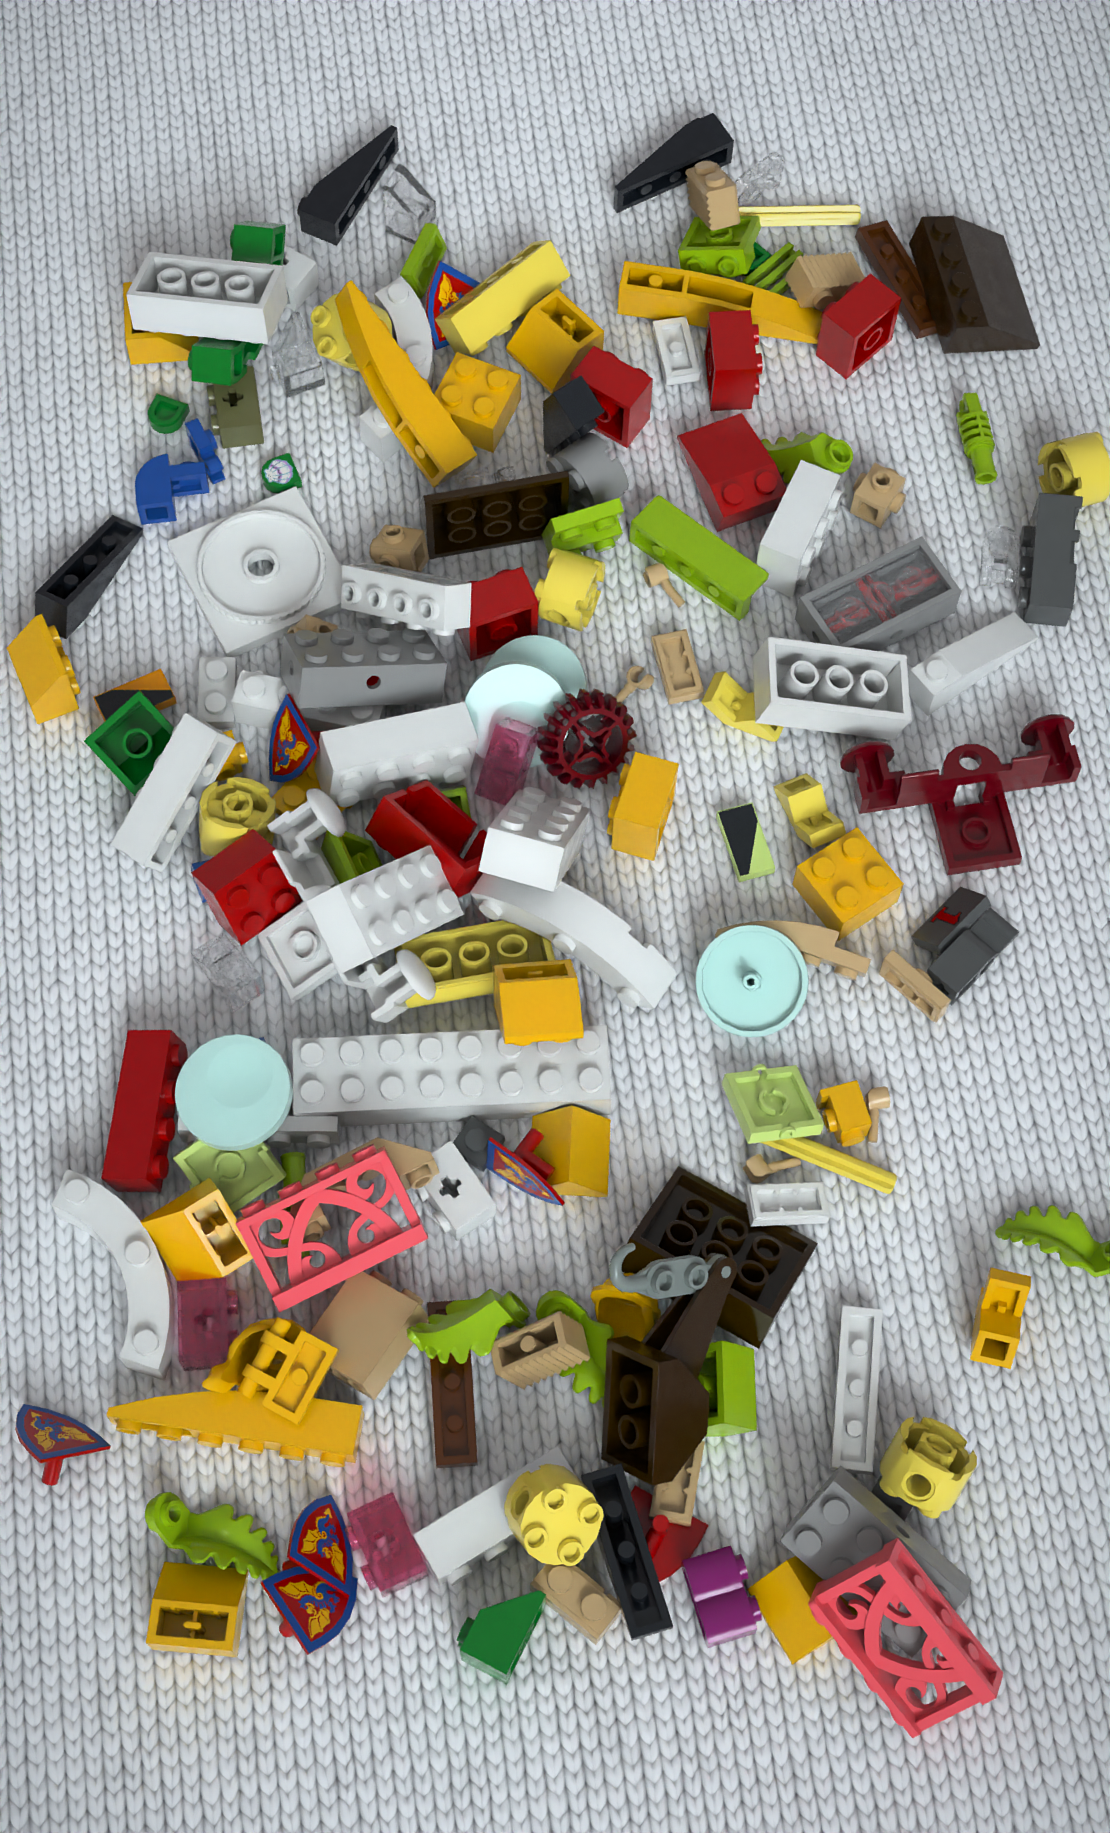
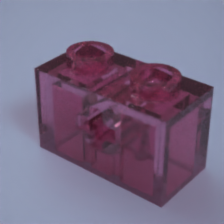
[474,717,540,806]
[177,1277,239,1371]
[343,1492,429,1598]

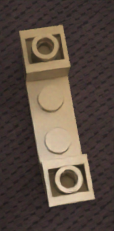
[290,1137,440,1242]

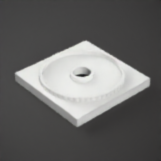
[167,486,343,657]

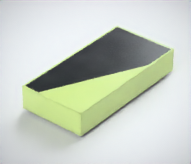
[716,803,775,882]

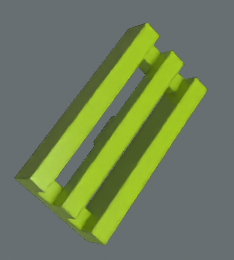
[400,223,447,299]
[742,242,804,295]

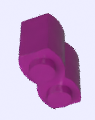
[681,1545,762,1648]

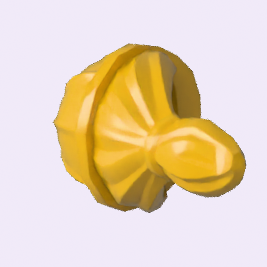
[590,1273,662,1342]
[202,1318,306,1393]

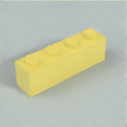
[435,240,570,356]

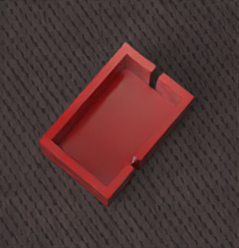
[365,780,487,898]

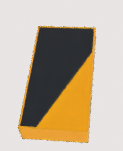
[93,669,177,722]

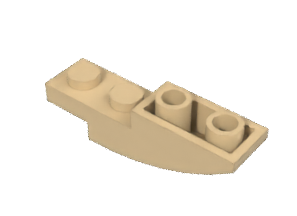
[715,920,871,980]

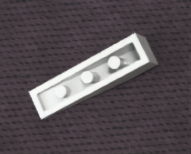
[908,612,1038,716]

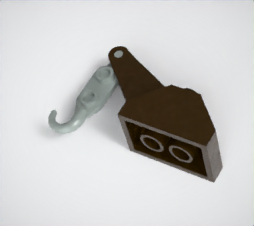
[601,1243,737,1486]

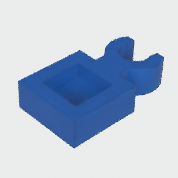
[185,418,225,484]

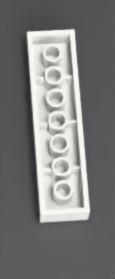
[292,1025,611,1127]

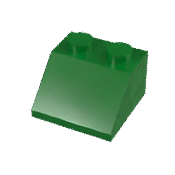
[84,690,174,796]
[456,1590,546,1685]

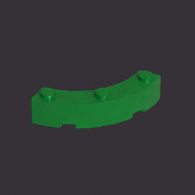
[188,221,286,386]

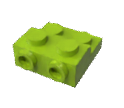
[678,216,761,278]
[542,498,624,555]

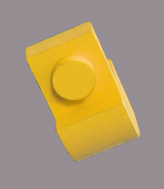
[970,1267,1031,1369]

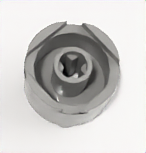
[546,432,629,510]

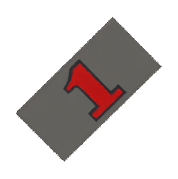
[911,887,991,955]

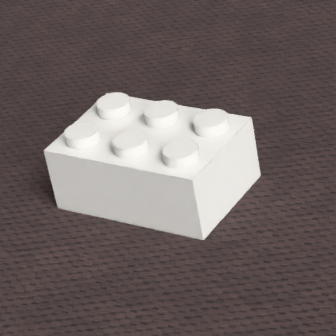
[756,460,843,597]

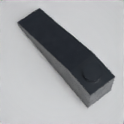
[613,113,734,213]
[297,125,399,246]
[35,515,143,639]
[581,1463,673,1641]

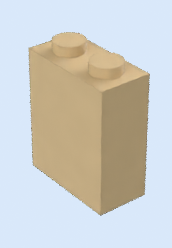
[309,1270,429,1400]

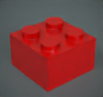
[816,273,901,379]
[704,310,763,411]
[570,346,653,448]
[457,567,538,662]
[191,829,302,946]

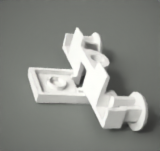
[257,788,436,1023]

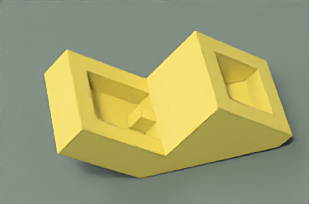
[701,671,784,742]
[773,773,846,848]

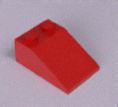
[677,413,786,532]

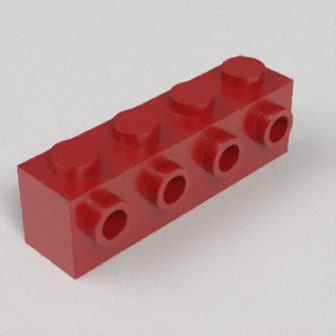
[101,1030,188,1192]

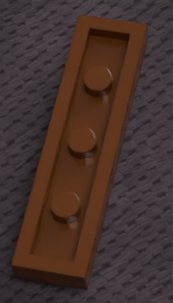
[855,220,937,339]
[427,1300,478,1469]

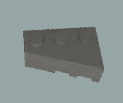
[1018,492,1083,627]

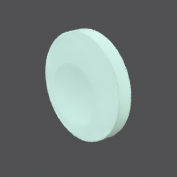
[484,635,588,698]
[464,661,568,770]
[696,925,809,1037]
[175,1034,293,1151]

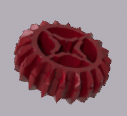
[536,689,637,789]

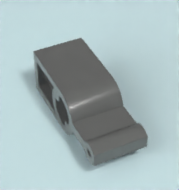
[926,907,1019,1006]

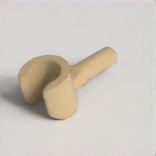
[643,563,685,608]
[615,666,654,703]
[864,1086,890,1143]
[743,1154,801,1184]

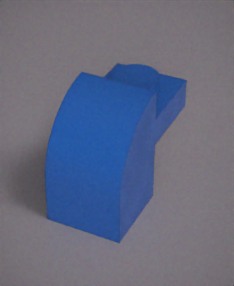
[135,454,210,525]

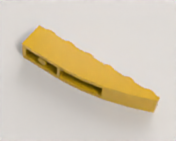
[617,261,822,344]
[335,280,477,488]
[106,1390,364,1467]

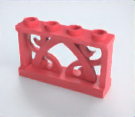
[235,1144,428,1313]
[808,1538,1004,1738]

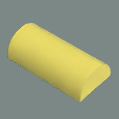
[394,920,555,1009]

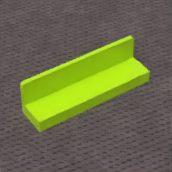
[629,495,769,621]

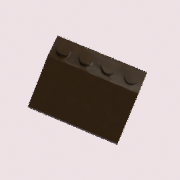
[909,216,1040,354]
[419,471,569,560]
[622,1166,818,1349]

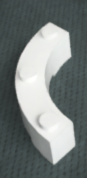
[359,276,434,463]
[470,873,677,1009]
[51,1169,175,1381]

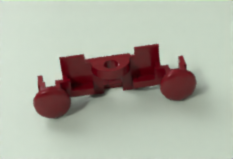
[840,714,1082,876]

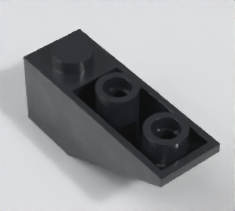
[543,375,605,454]

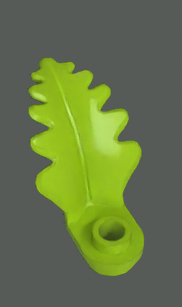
[761,432,853,484]
[995,1205,1110,1277]
[406,1289,531,1364]
[536,1290,614,1408]
[145,1492,279,1580]

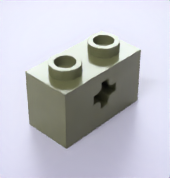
[207,366,264,449]

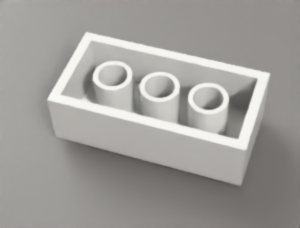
[126,252,288,344]
[753,636,911,740]
[314,702,479,807]
[478,787,591,892]
[306,845,464,974]

